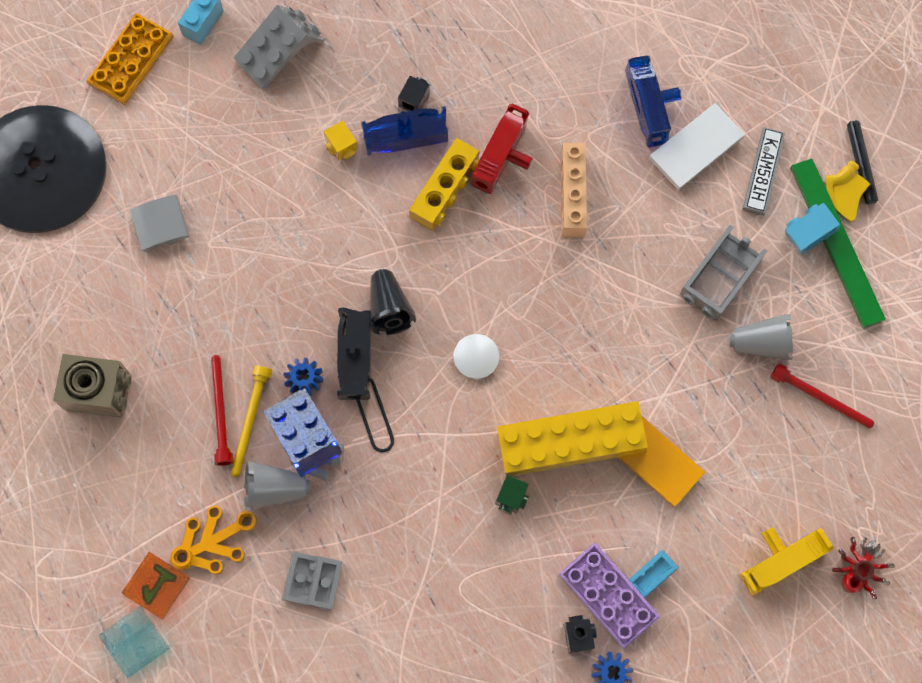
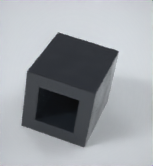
[398,76,430,115]

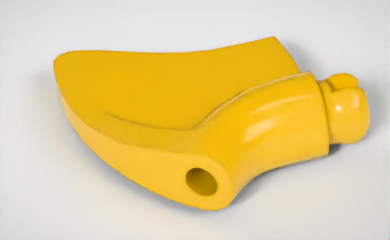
[826,161,870,222]

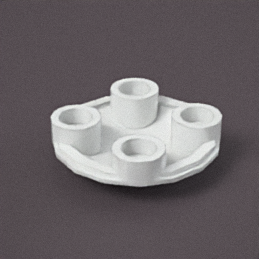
[453,334,500,380]

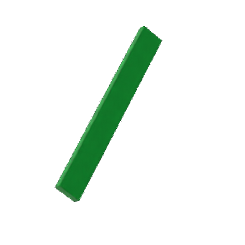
[790,158,886,329]

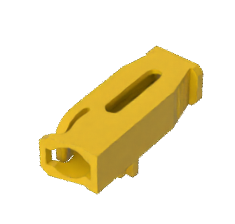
[739,527,834,596]

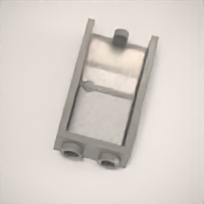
[680,225,767,320]

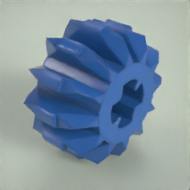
[283,357,324,398]
[591,652,634,683]

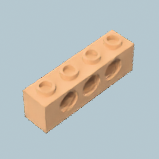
[561,143,587,237]

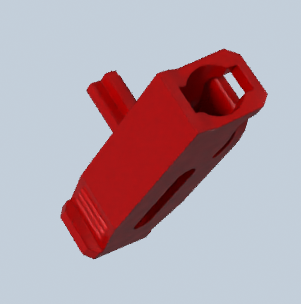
[471,103,533,194]

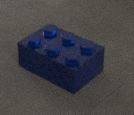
[263,388,342,477]

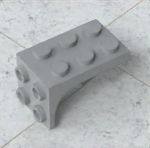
[234,5,324,89]

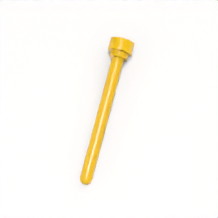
[231,365,273,477]

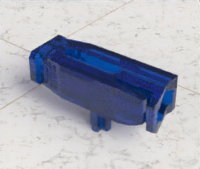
[625,55,682,148]
[361,106,448,156]

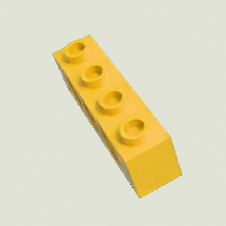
[409,138,480,231]

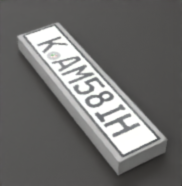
[742,127,785,216]

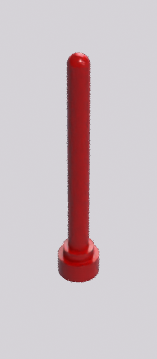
[211,355,234,466]
[770,362,874,428]

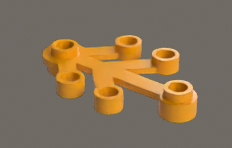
[170,505,257,575]

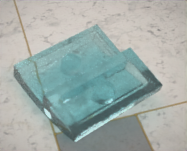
[99,606,169,679]

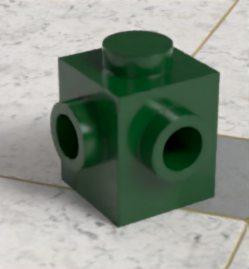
[495,475,529,515]

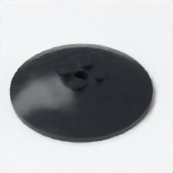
[0,105,107,233]

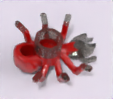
[832,537,895,600]

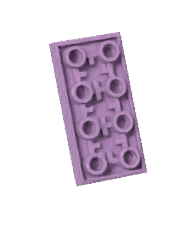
[559,542,661,649]

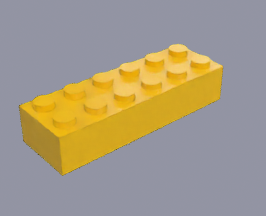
[497,401,648,476]

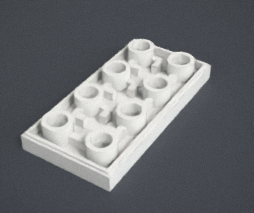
[649,103,745,191]

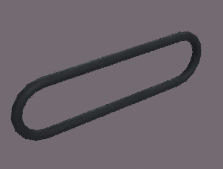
[356,377,394,452]

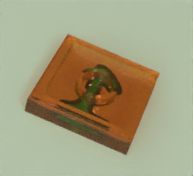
[121,552,190,620]

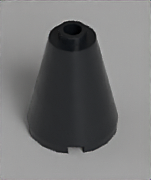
[370,269,416,335]

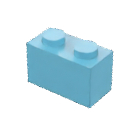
[178,0,224,45]
[785,203,840,256]

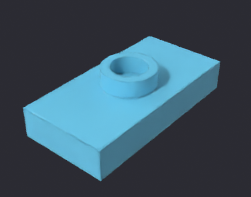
[628,549,679,598]

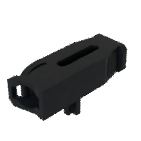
[337,307,371,400]

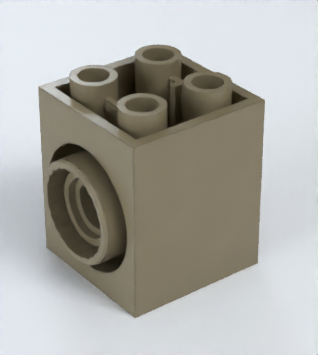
[53,354,132,418]

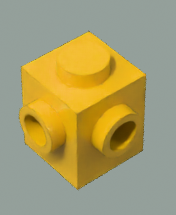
[324,120,358,161]

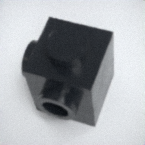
[563,615,597,653]

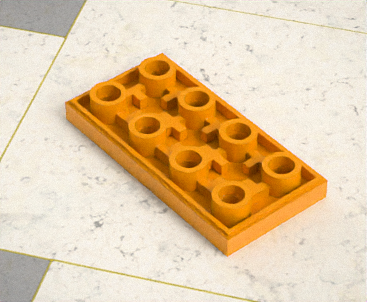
[86,13,174,105]
[618,415,705,508]

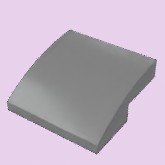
[130,195,189,252]
[282,552,342,610]

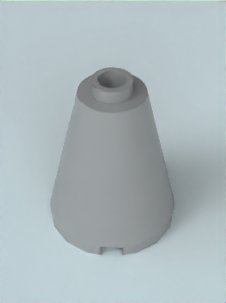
[729,314,793,361]
[244,461,310,510]

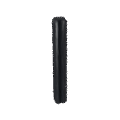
[847,120,878,205]

